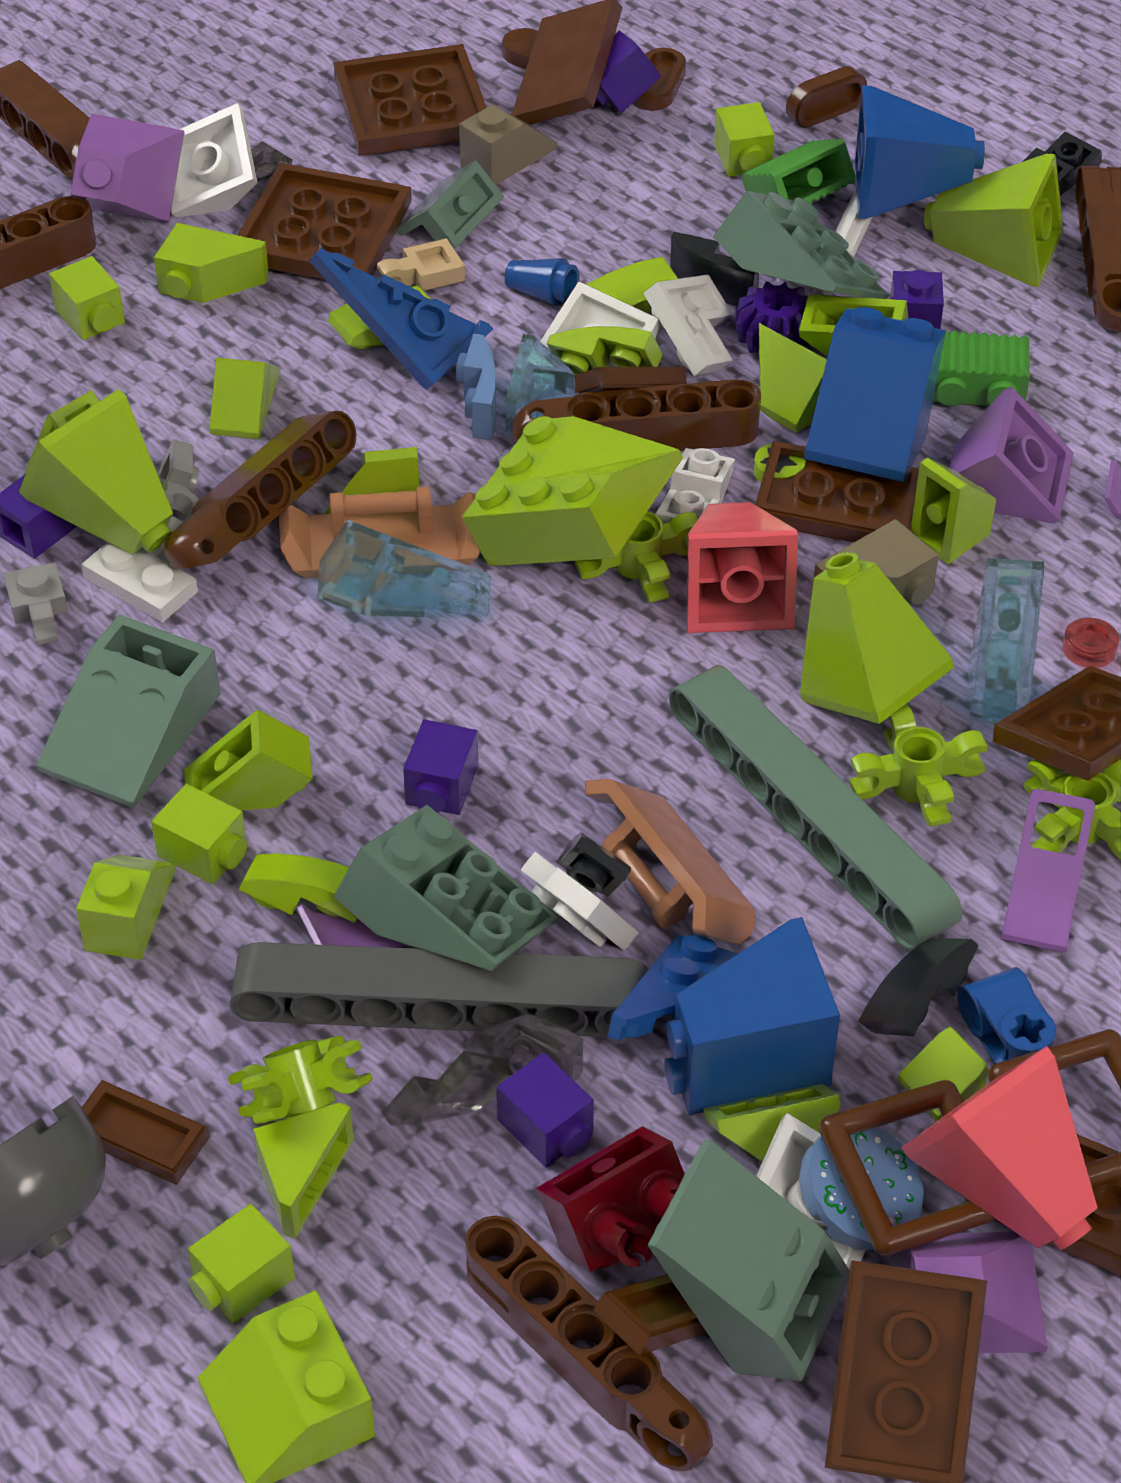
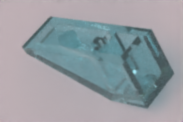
[317,520,491,618]
[968,558,1044,724]

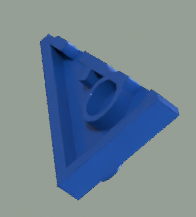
[308,248,493,390]
[607,934,738,1041]

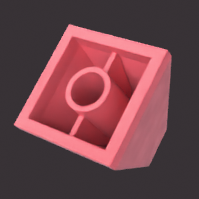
[687,502,798,633]
[901,1046,1098,1251]

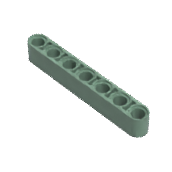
[668,665,963,951]

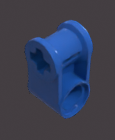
[957,967,1056,1064]

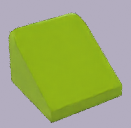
[897,1027,989,1121]

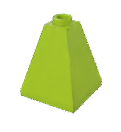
[924,154,1064,287]
[19,389,173,555]
[800,552,955,724]

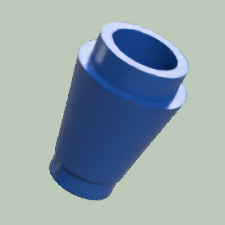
[505,258,580,306]

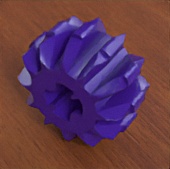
[735,281,809,353]

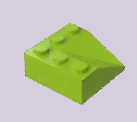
[462,416,683,566]

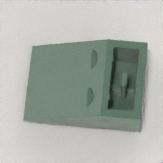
[713,191,889,299]
[36,614,221,808]
[333,805,559,971]
[648,1140,849,1381]

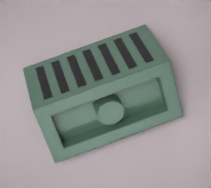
[396,160,504,249]

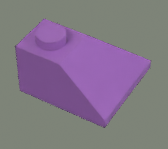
[70,114,185,223]
[949,386,1074,524]
[902,1232,1048,1353]

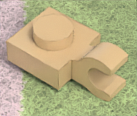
[377,238,465,291]

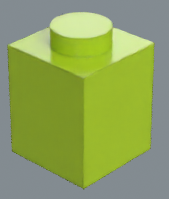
[714,102,775,177]
[49,256,125,341]
[151,784,248,885]
[187,1203,295,1324]

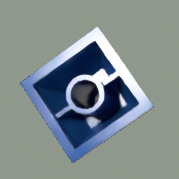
[854,85,985,219]

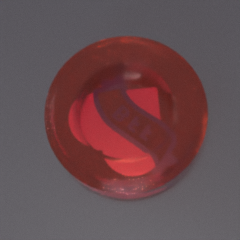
[1062,617,1119,668]

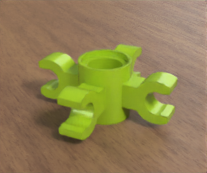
[575,511,698,603]
[849,704,988,827]
[1023,759,1121,860]
[228,1036,373,1124]

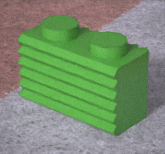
[742,138,856,204]
[933,329,1030,406]

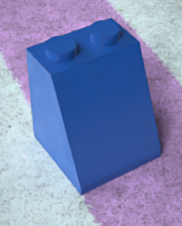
[804,307,946,482]
[664,917,840,1115]

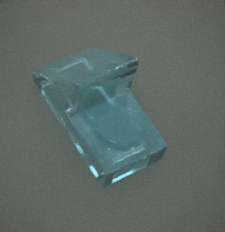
[505,334,574,436]

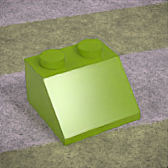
[197,1290,375,1483]

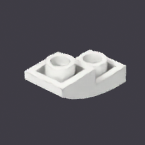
[656,448,735,524]

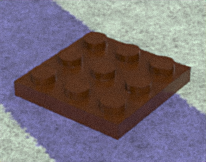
[333,44,487,156]
[238,163,412,280]

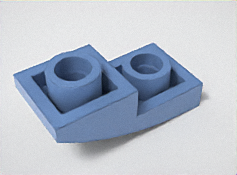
[456,334,497,440]

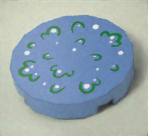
[799,1127,924,1250]

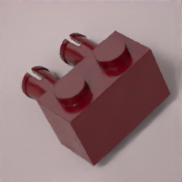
[536,1126,685,1272]

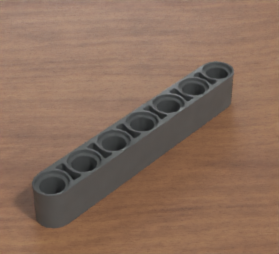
[229,942,649,1039]

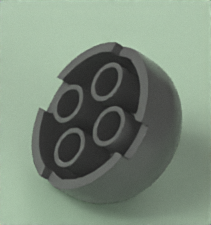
[0,1096,106,1266]

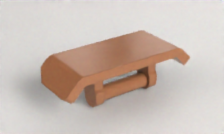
[279,486,480,578]
[585,779,756,945]

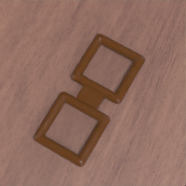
[819,1029,1121,1256]

